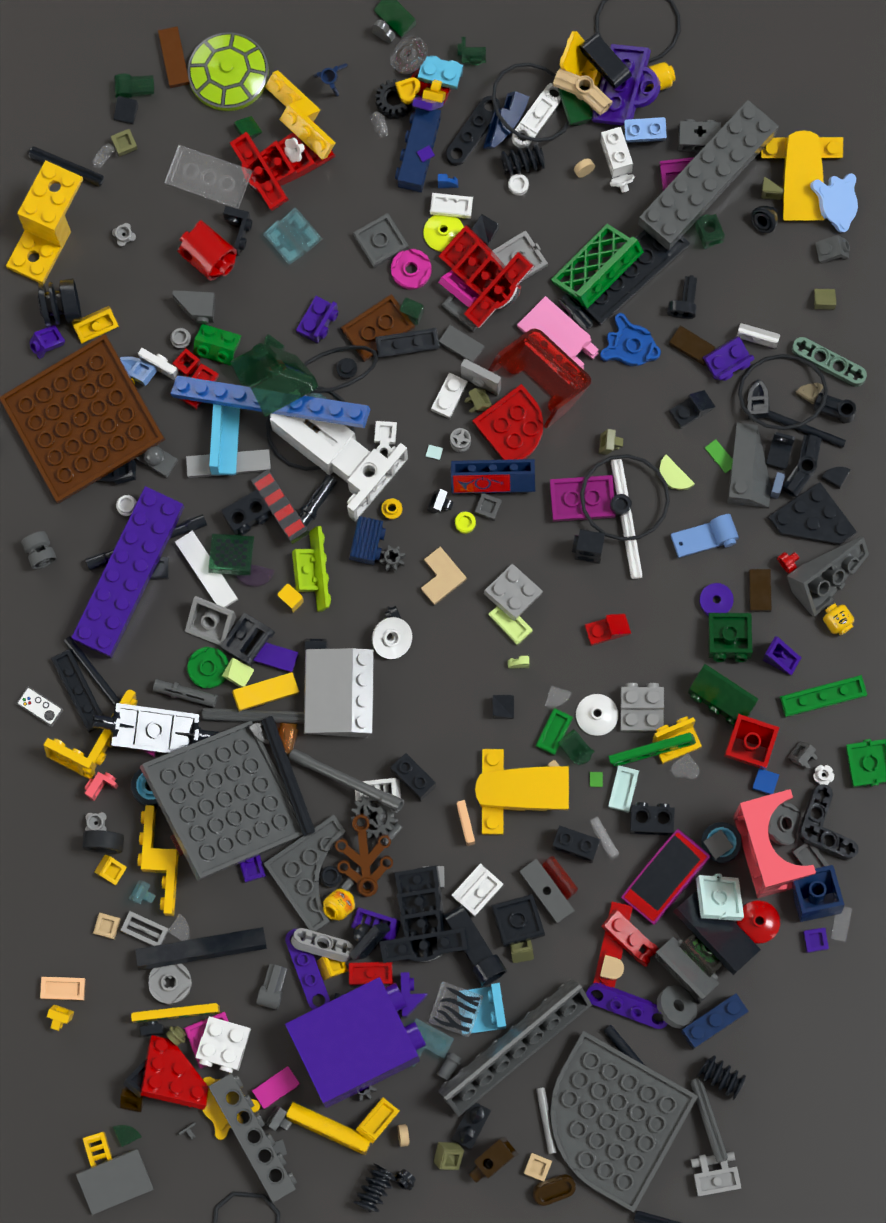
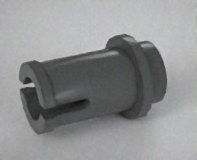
[437,1052,462,1081]

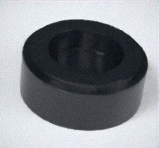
[610,494,632,516]

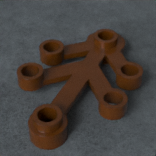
[335,814,393,897]

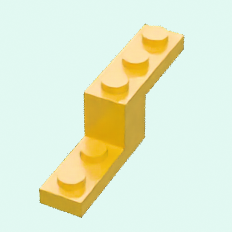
[265,70,336,160]
[138,805,179,916]

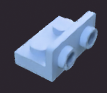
[624,117,667,143]

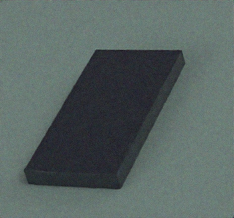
[673,891,761,975]

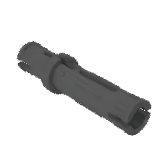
[153,678,218,708]

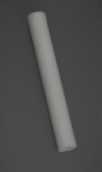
[536,1087,557,1154]

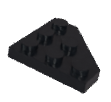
[768,482,857,545]

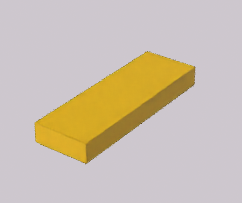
[232,672,299,711]

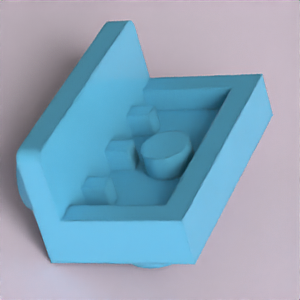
[418,56,463,90]

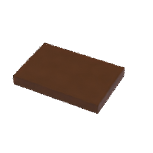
[341,294,415,362]

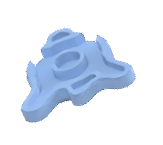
[810,173,858,233]

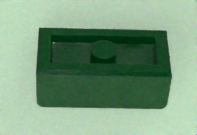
[374,0,416,38]
[558,86,593,125]

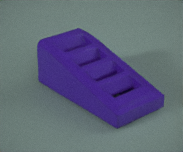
[351,907,401,940]

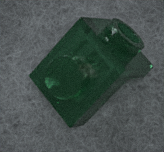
[457,37,486,65]
[558,729,595,765]

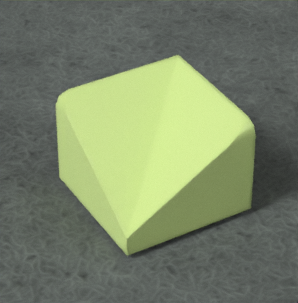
[222,658,254,687]

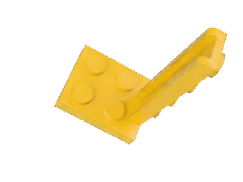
[44,690,138,779]

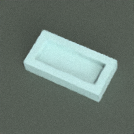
[608,765,639,813]

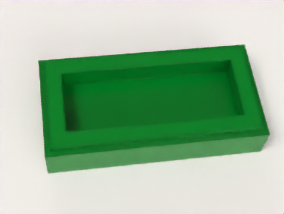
[536,708,573,756]

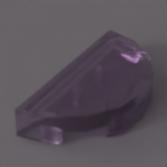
[233,560,275,587]

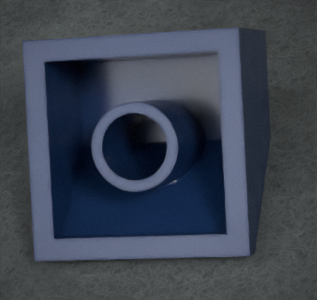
[792,865,845,922]

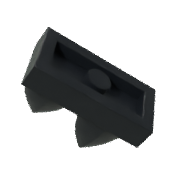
[452,1103,491,1150]

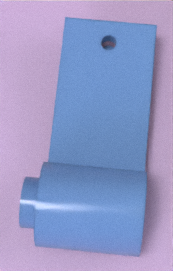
[670,514,739,558]

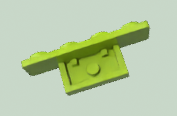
[292,526,331,612]

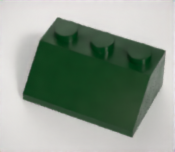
[688,664,759,726]

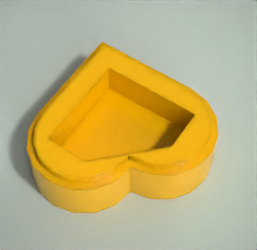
[395,77,420,104]

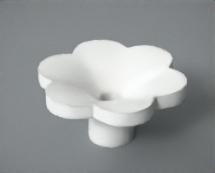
[285,138,305,163]
[610,174,635,192]

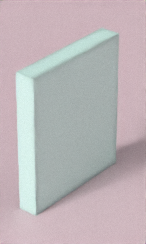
[426,445,443,460]

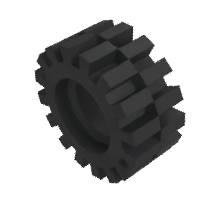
[376,79,412,119]

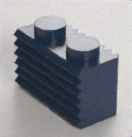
[349,516,386,565]

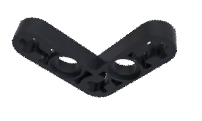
[798,784,859,860]

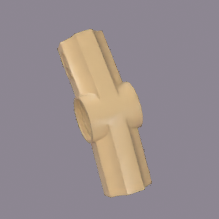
[553,68,612,115]

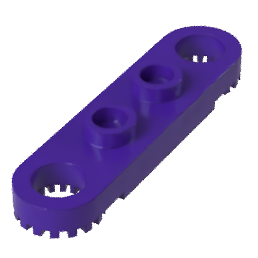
[285,929,330,1010]
[586,982,667,1029]

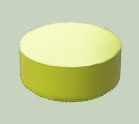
[455,512,476,534]

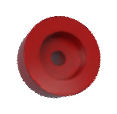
[777,552,799,574]

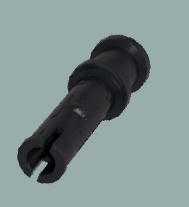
[298,474,338,527]

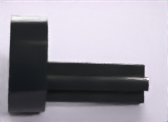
[667,275,697,319]

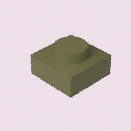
[111,129,138,157]

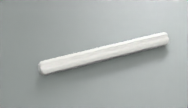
[611,459,642,579]

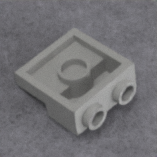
[621,683,664,732]

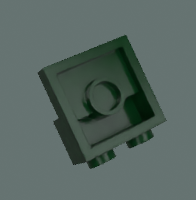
[708,613,752,662]

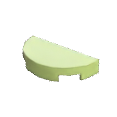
[659,454,695,490]

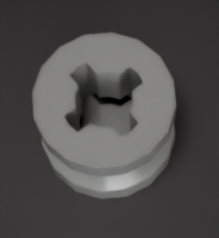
[450,428,471,453]

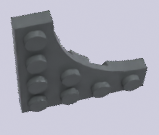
[263,815,346,932]

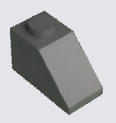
[173,290,216,325]

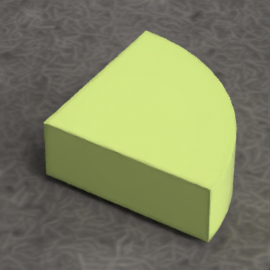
[508,656,529,668]

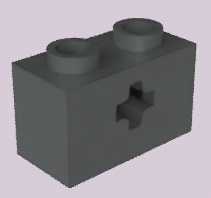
[678,119,721,152]

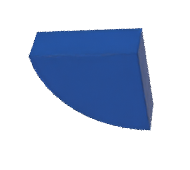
[438,174,458,188]

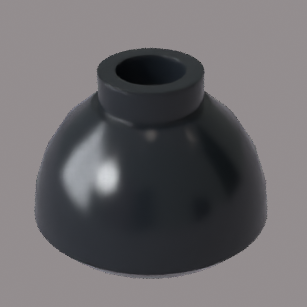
[751,206,778,233]

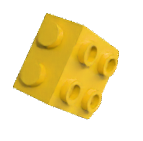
[560,31,601,87]

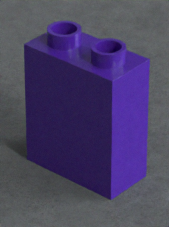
[285,977,426,1108]

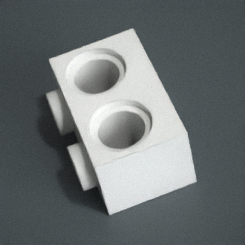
[600,127,633,178]

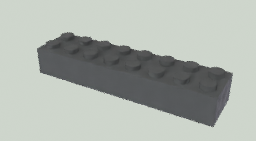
[638,100,779,251]

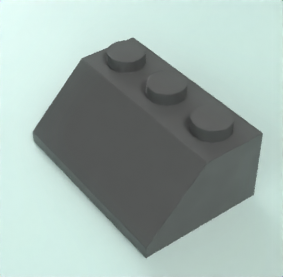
[654,937,719,1004]

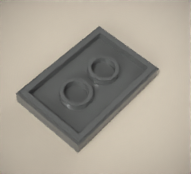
[76,1148,154,1215]

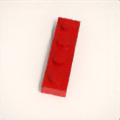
[593,901,633,988]

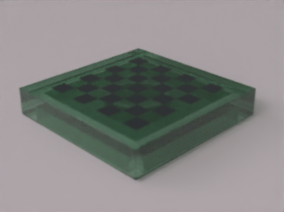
[208,534,254,575]

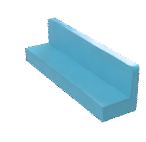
[209,404,240,475]

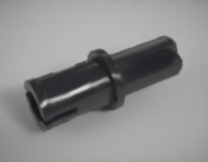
[558,294,593,331]

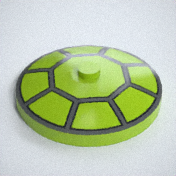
[188,32,269,111]

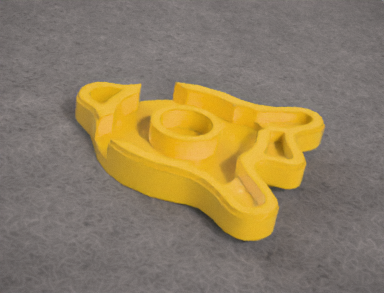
[202,1077,261,1140]

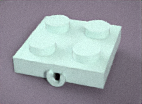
[696,874,744,921]

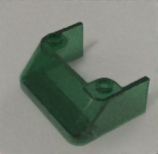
[230,343,318,417]

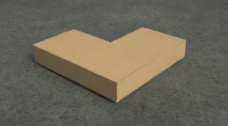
[421,547,467,605]

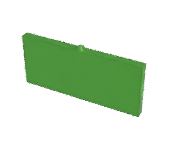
[705,439,732,473]

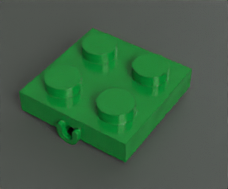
[846,739,886,788]

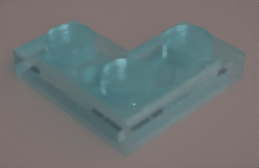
[412,1018,454,1068]

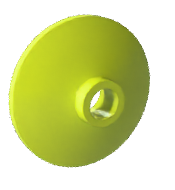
[423,215,463,252]

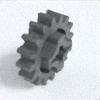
[351,795,398,838]

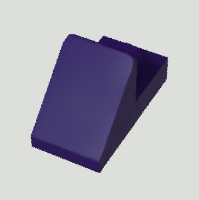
[401,972,428,1018]

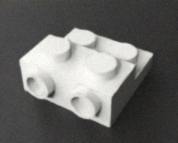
[195,1016,251,1073]

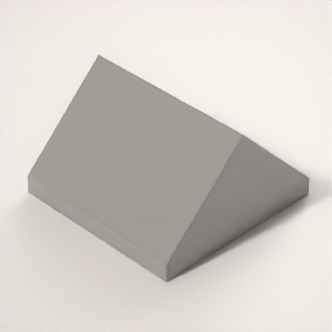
[185,596,236,646]

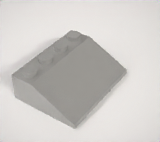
[304,648,374,738]

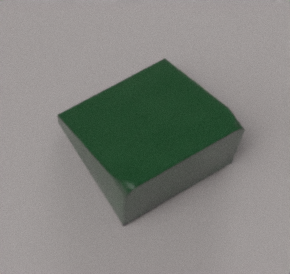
[234,116,262,139]

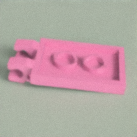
[517,296,599,374]

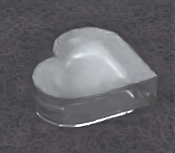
[370,111,388,138]
[92,143,115,167]
[671,753,700,780]

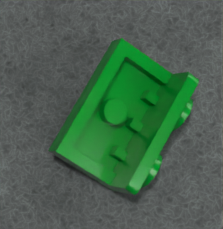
[193,324,241,365]

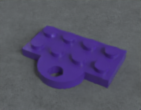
[592,44,661,126]

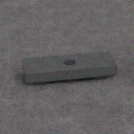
[519,859,575,924]

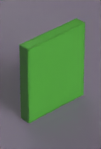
[590,772,603,787]

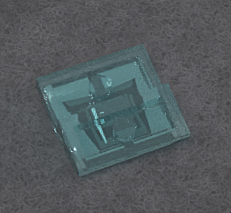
[263,208,323,264]

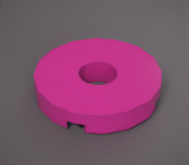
[391,249,432,290]

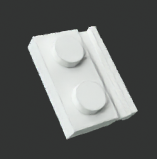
[452,863,504,917]

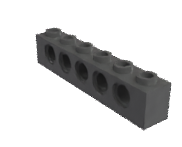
[208,1073,297,1202]

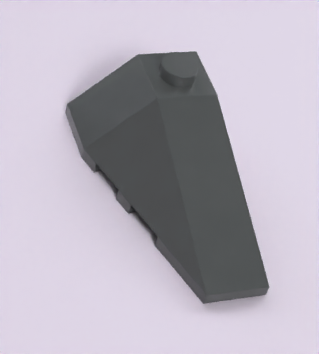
[727,422,771,508]

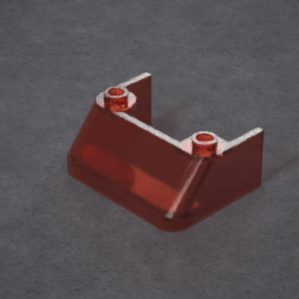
[488,328,591,429]

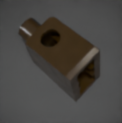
[468,1137,519,1183]

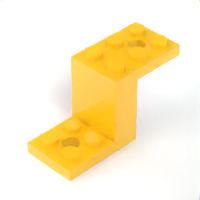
[6,160,83,284]

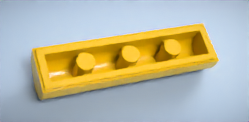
[286,1102,371,1155]

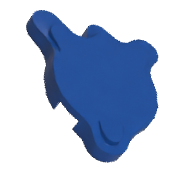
[600,313,661,366]

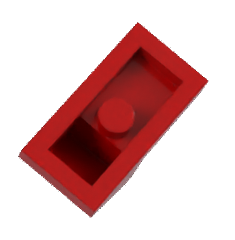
[585,614,631,646]

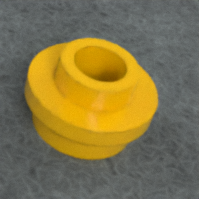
[382,498,403,519]

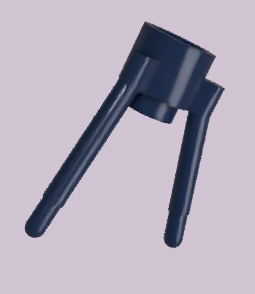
[314,63,348,96]

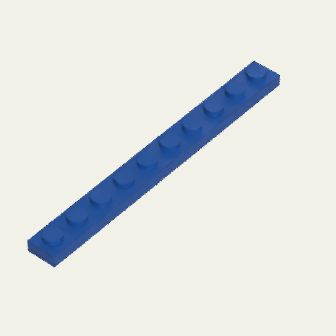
[171,376,371,428]

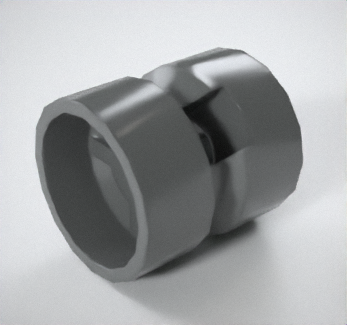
[21,531,57,570]

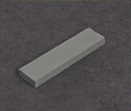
[186,449,271,478]

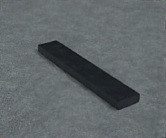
[135,927,267,971]

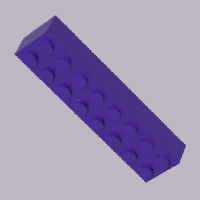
[71,486,185,658]

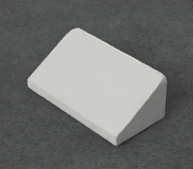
[737,323,780,349]

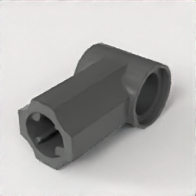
[256,964,288,1010]

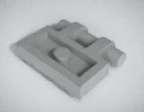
[691,1152,742,1197]

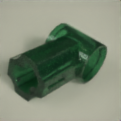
[114,73,155,98]

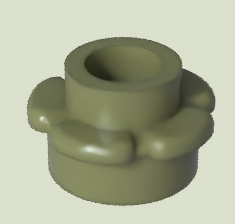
[166,1026,186,1046]

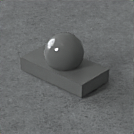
[135,446,178,478]

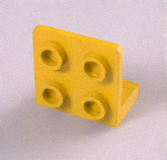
[652,716,702,764]

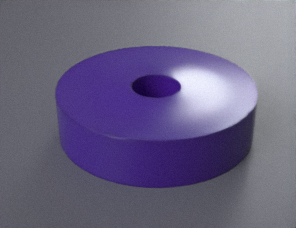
[699,583,734,616]

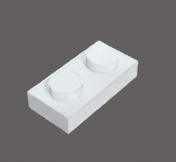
[431,373,468,419]

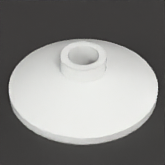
[372,617,412,659]
[576,694,618,736]

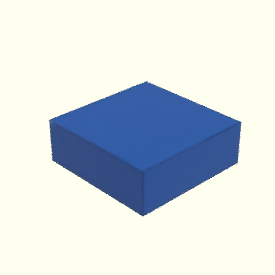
[752,768,779,795]

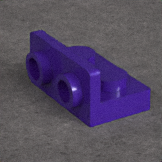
[296,296,339,344]
[703,336,755,381]

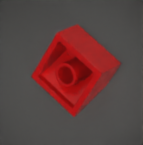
[724,714,780,770]

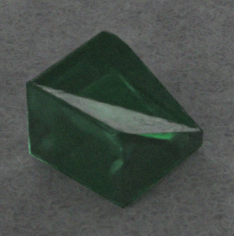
[400,298,424,325]

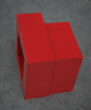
[172,349,200,377]

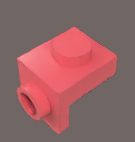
[85,772,118,801]

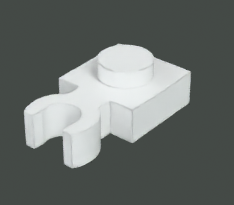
[374,421,397,452]

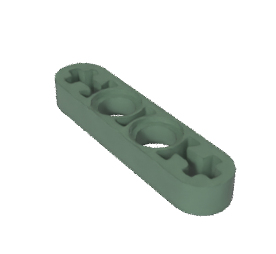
[792,337,867,387]

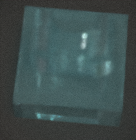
[129,880,156,904]

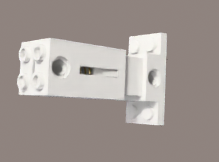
[270,387,408,521]

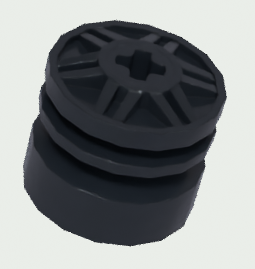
[38,278,82,327]

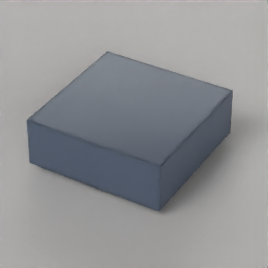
[770,472,785,499]

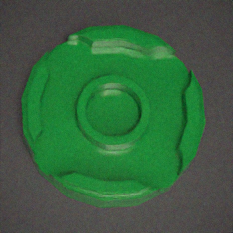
[187,647,229,689]

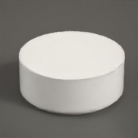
[508,174,529,196]

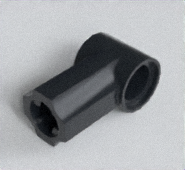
[814,393,856,423]

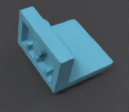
[457,983,506,1035]

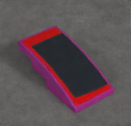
[621,829,711,925]

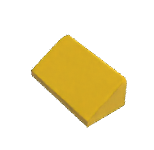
[72,306,119,344]

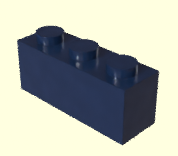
[681,993,749,1050]

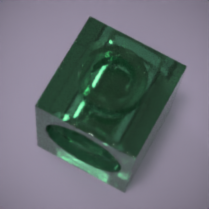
[696,214,725,249]

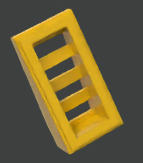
[83,1132,112,1167]

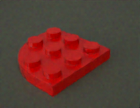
[472,384,543,460]

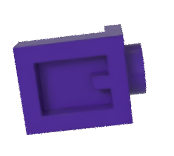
[30,325,65,359]

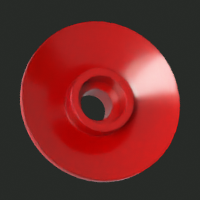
[737,900,780,944]

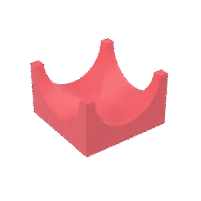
[733,789,816,898]

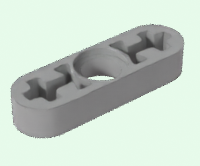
[291,928,354,962]

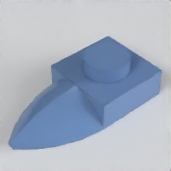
[120,356,158,386]

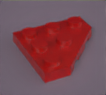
[140,1035,209,1110]

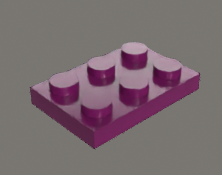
[550,475,616,522]

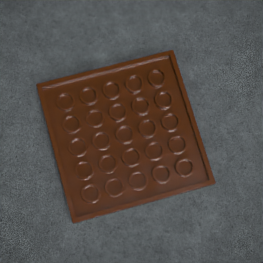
[0,334,166,503]

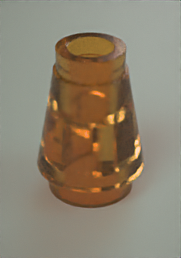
[278,723,298,754]

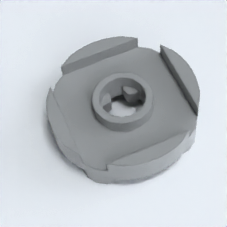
[148,964,192,1005]

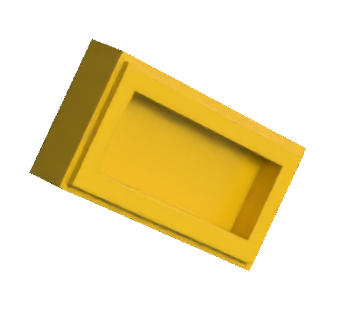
[356,1097,400,1144]

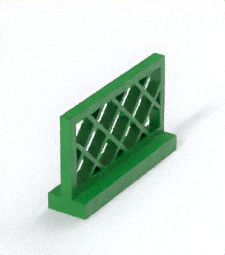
[551,224,644,309]

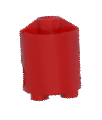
[177,220,237,281]

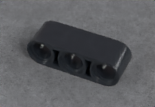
[579,33,632,89]

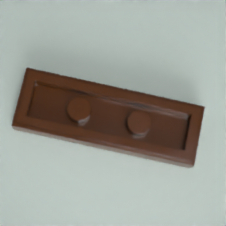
[158,26,190,88]

